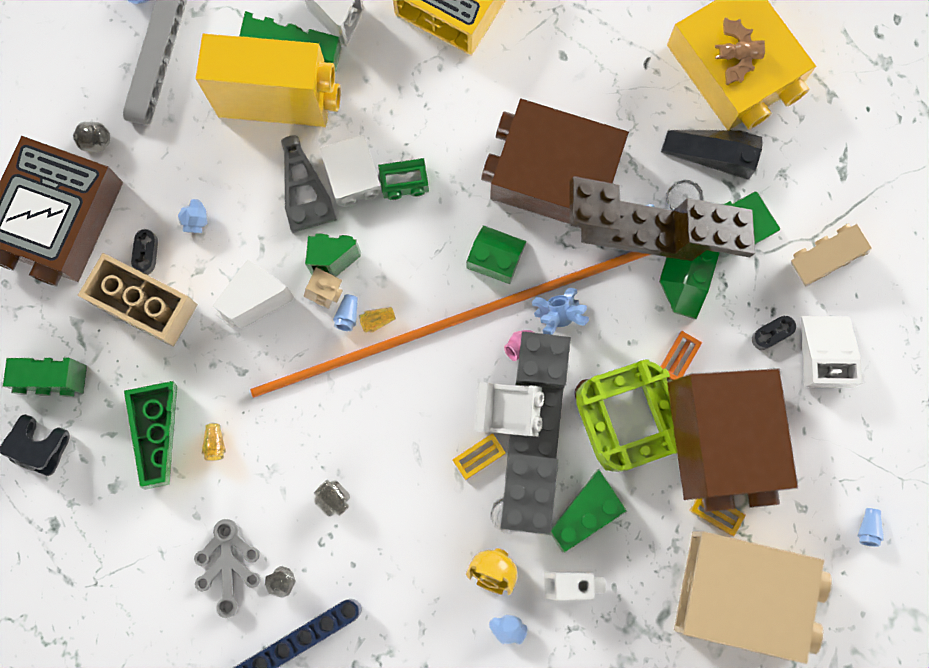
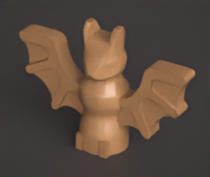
[715,18,765,85]

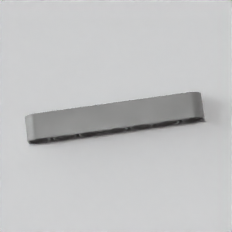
[123,0,187,125]

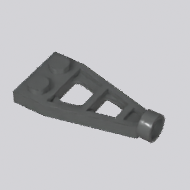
[281,135,337,233]

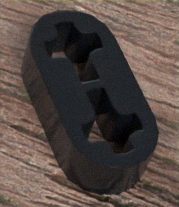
[131,229,158,275]
[752,316,796,350]

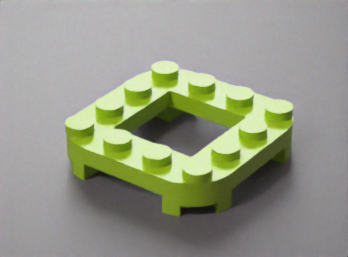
[576,359,677,472]

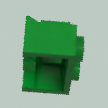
[378,158,429,200]

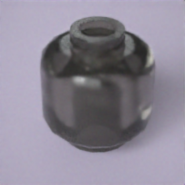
[73,122,110,152]
[314,480,350,517]

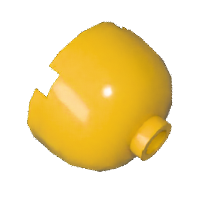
[466,548,518,595]

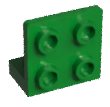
[723,191,780,244]

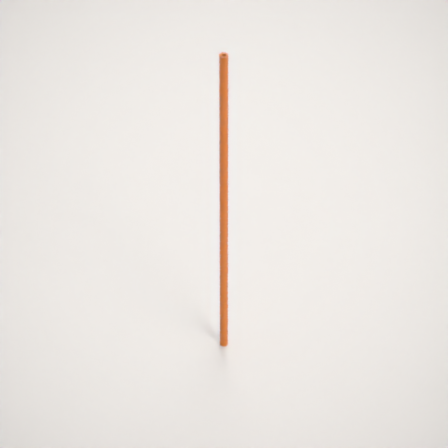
[250,251,651,398]

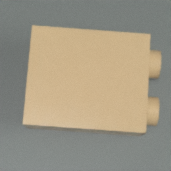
[674,531,832,664]

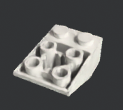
[801,316,863,388]

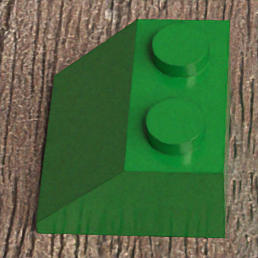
[466,225,527,284]

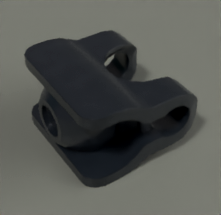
[0,414,70,476]

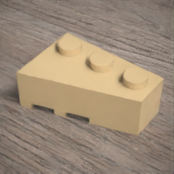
[791,223,872,287]

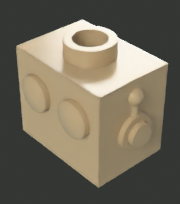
[303,268,343,309]

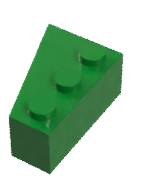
[2,358,87,397]
[551,469,627,553]

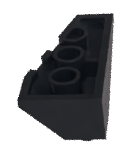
[661,130,762,180]

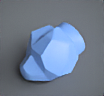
[178,199,208,233]
[489,615,527,644]

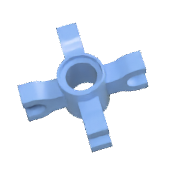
[532,288,589,335]

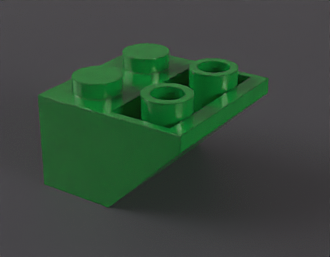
[305,233,361,277]

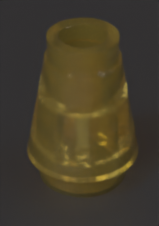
[359,306,396,333]
[201,423,226,461]

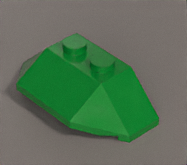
[659,250,720,319]

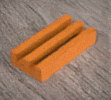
[660,331,703,380]

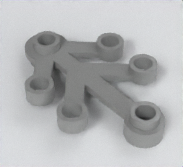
[194,519,261,618]

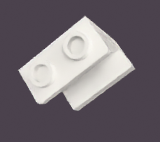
[320,135,382,207]
[475,382,544,437]

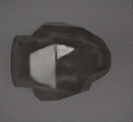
[265,566,296,598]

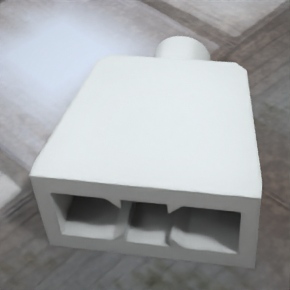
[544,572,606,600]

